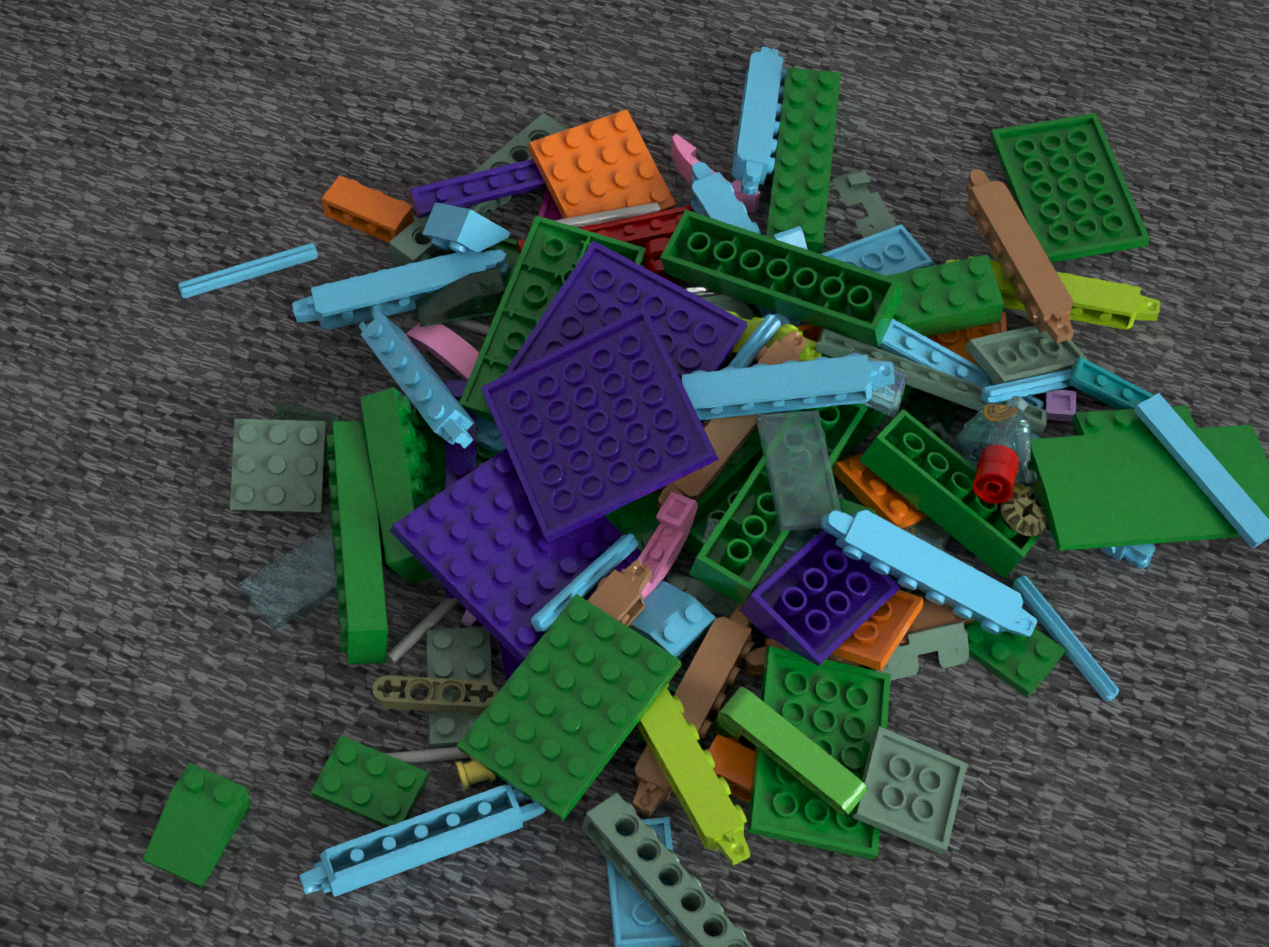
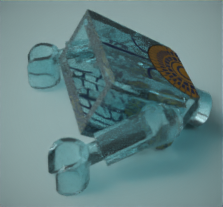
[956,396,1036,485]

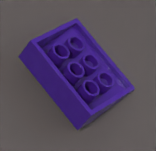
[740,529,901,666]

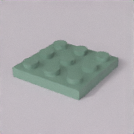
[230,419,327,514]
[852,726,968,855]

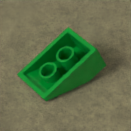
[143,763,252,888]

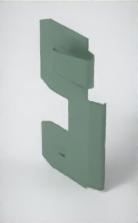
[832,170,896,238]
[876,621,969,681]

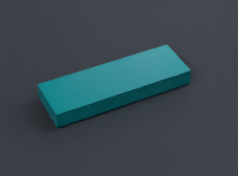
[1067,356,1154,410]

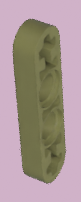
[372,675,498,714]

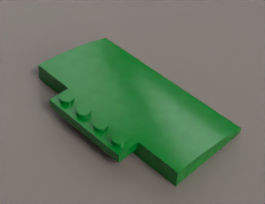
[459,215,646,424]
[1021,405,1269,551]

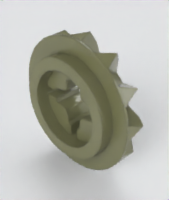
[1000,492,1048,537]

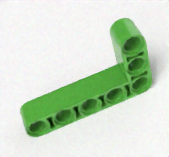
[713,687,868,816]

